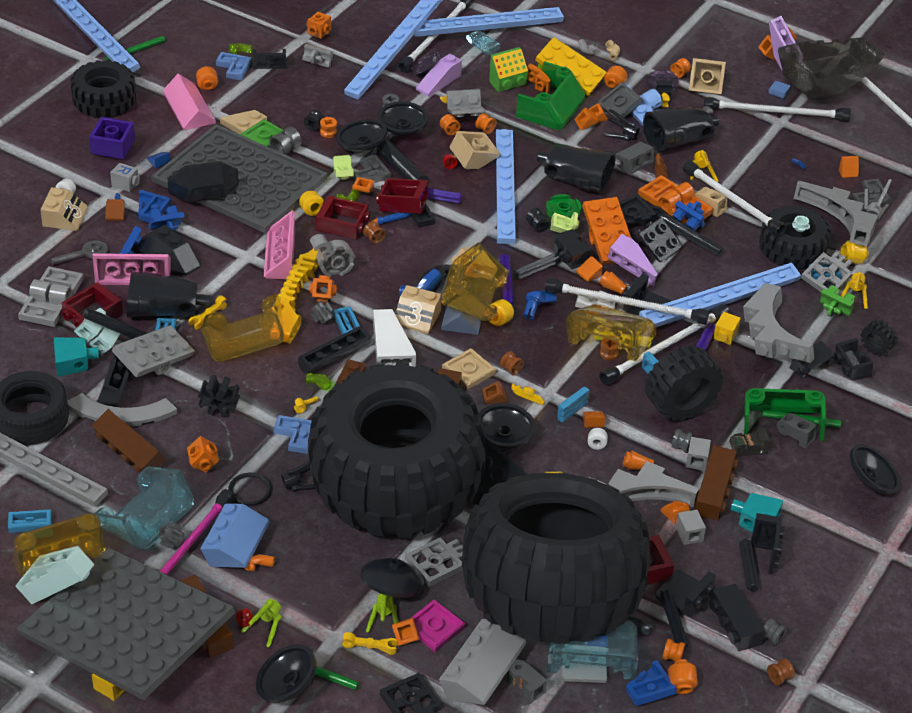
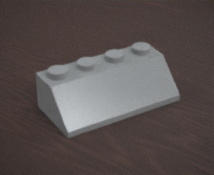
[439,619,526,705]

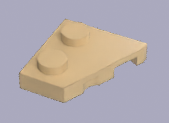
[220,110,267,134]

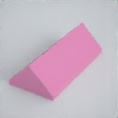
[163,74,216,130]
[264,210,295,279]
[93,254,171,285]

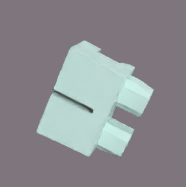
[74,308,120,356]

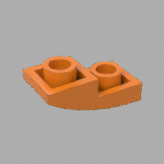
[527,63,551,94]

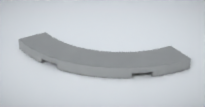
[68,393,178,427]

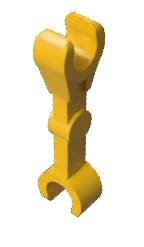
[189,295,227,330]
[342,632,398,655]

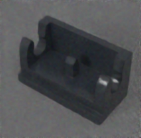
[253,49,286,69]
[789,341,835,378]

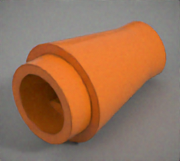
[599,271,628,295]
[623,450,654,470]

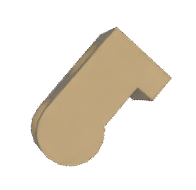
[694,187,727,217]

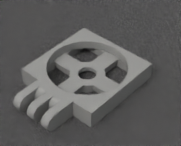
[801,251,853,292]
[405,537,463,587]

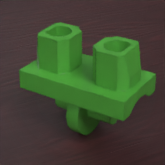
[820,285,855,316]

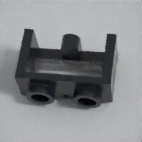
[834,338,873,380]

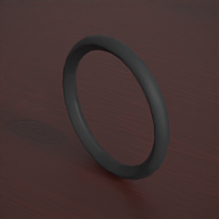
[228,472,272,506]

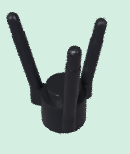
[604,109,640,141]
[281,461,316,492]

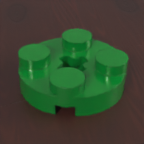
[546,194,581,220]

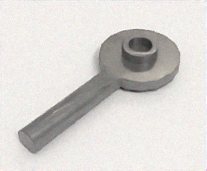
[51,240,108,265]

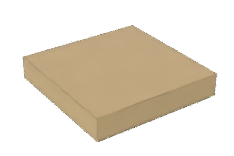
[442,348,496,390]

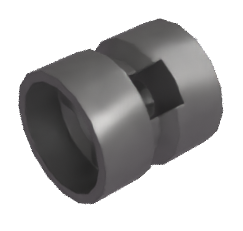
[269,127,302,155]

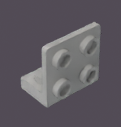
[446,89,485,117]
[561,635,608,683]

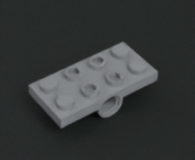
[18,266,84,327]
[112,325,195,377]

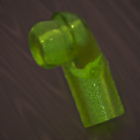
[228,43,253,54]
[336,189,359,201]
[306,373,332,390]

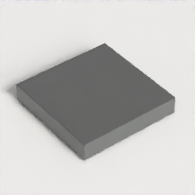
[597,82,643,121]

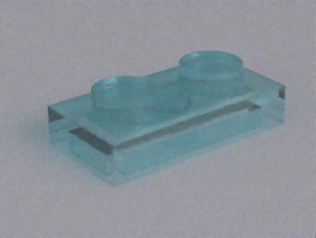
[467,30,500,55]

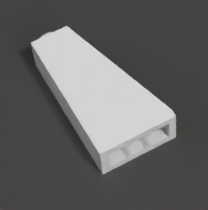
[373,309,416,367]

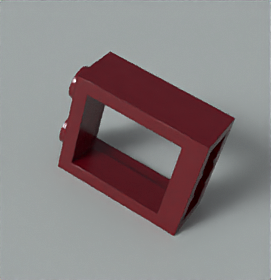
[376,178,429,214]
[316,195,370,240]
[62,282,123,328]
[647,535,675,585]

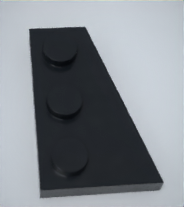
[619,194,657,225]

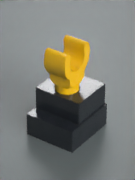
[656,81,672,108]

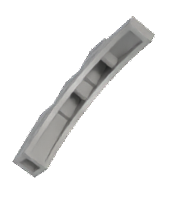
[794,181,878,247]
[743,283,814,363]
[589,461,699,507]

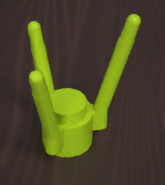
[366,594,399,633]
[241,599,282,648]

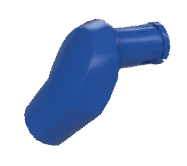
[399,269,442,296]
[523,290,557,320]

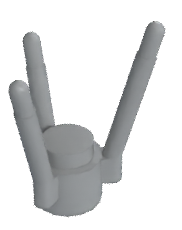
[863,179,892,220]

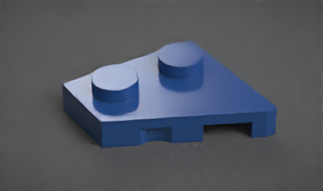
[138,190,171,223]
[120,226,143,254]
[626,660,676,706]

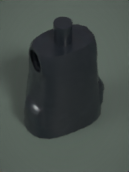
[643,107,719,152]
[537,144,616,193]
[126,272,210,317]

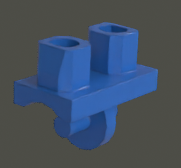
[672,201,706,231]
[149,206,185,231]

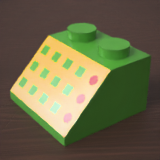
[489,47,528,92]

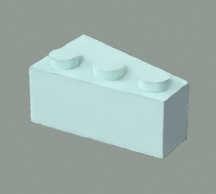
[16,546,94,604]

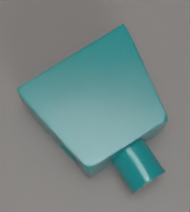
[54,337,99,377]
[731,493,784,532]

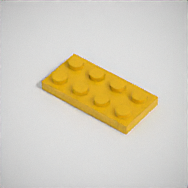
[535,37,607,96]

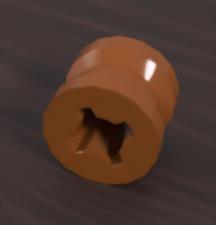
[363,221,386,244]
[600,337,620,361]
[500,351,524,376]
[767,658,795,686]

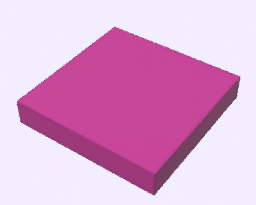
[411,600,466,652]

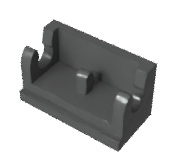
[616,142,654,175]

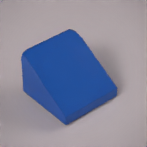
[147,152,171,168]

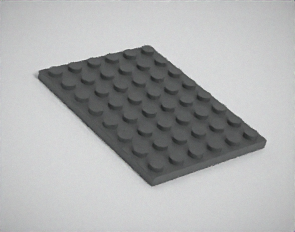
[152,124,327,233]
[16,547,235,700]

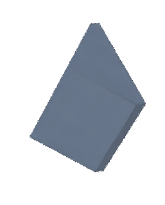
[441,291,484,335]

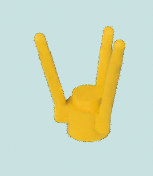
[690,150,718,182]
[840,272,868,309]

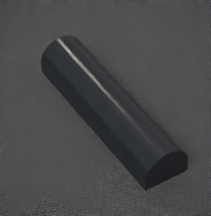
[377,139,428,180]
[298,325,372,375]

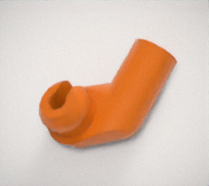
[244,554,275,571]

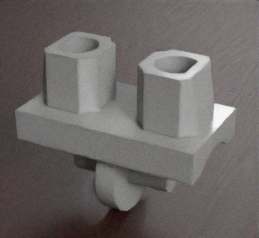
[302,43,333,68]

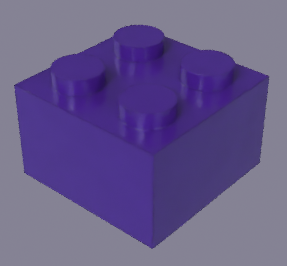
[89,117,135,159]

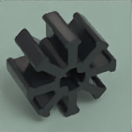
[198,375,240,417]

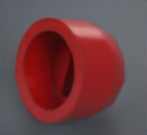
[443,154,457,169]
[236,608,254,628]

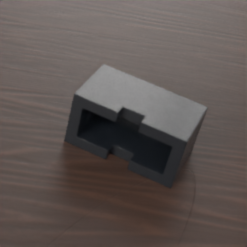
[552,229,592,270]

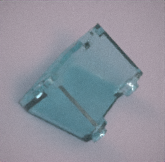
[92,466,194,550]
[546,620,638,680]

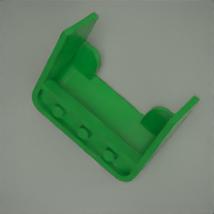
[516,61,586,130]
[744,388,826,441]

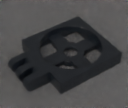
[380,673,442,713]

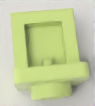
[333,155,354,179]
[550,212,579,233]

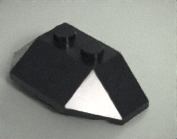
[167,161,239,202]
[137,225,200,276]

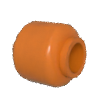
[604,65,628,89]
[196,66,218,90]
[668,659,698,694]

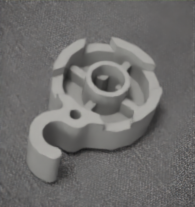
[310,234,355,277]

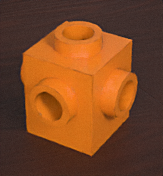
[306,11,331,39]
[310,275,337,303]
[187,436,219,473]

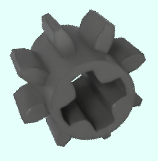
[310,300,333,324]
[158,521,184,549]

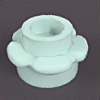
[792,216,810,232]

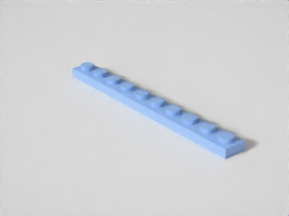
[53,0,140,72]
[344,0,443,100]
[414,7,564,37]
[496,129,516,244]
[639,263,801,330]

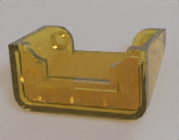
[439,242,509,321]
[201,293,285,361]
[566,304,656,361]
[13,514,105,579]

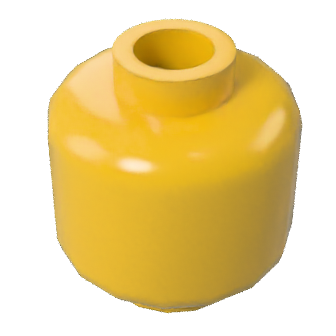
[299,191,324,216]
[840,240,869,265]
[486,299,514,326]

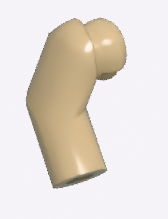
[605,40,620,61]

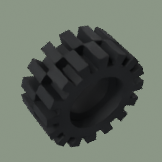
[860,319,898,356]

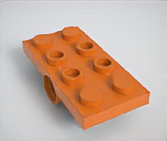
[638,175,714,225]
[582,197,631,265]

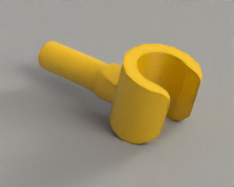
[294,396,319,414]

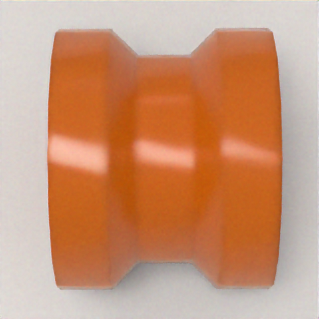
[670,58,691,78]
[475,113,496,134]
[439,114,460,136]
[320,117,337,138]
[662,638,685,662]

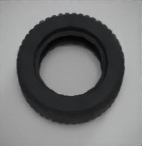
[0,371,69,445]

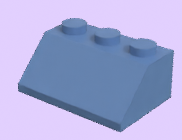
[200,504,270,568]

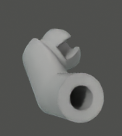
[578,39,598,56]

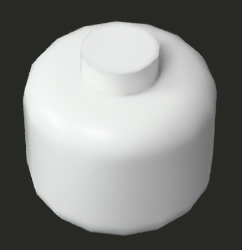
[56,179,76,194]
[587,428,608,450]

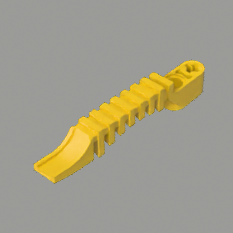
[271,248,319,344]

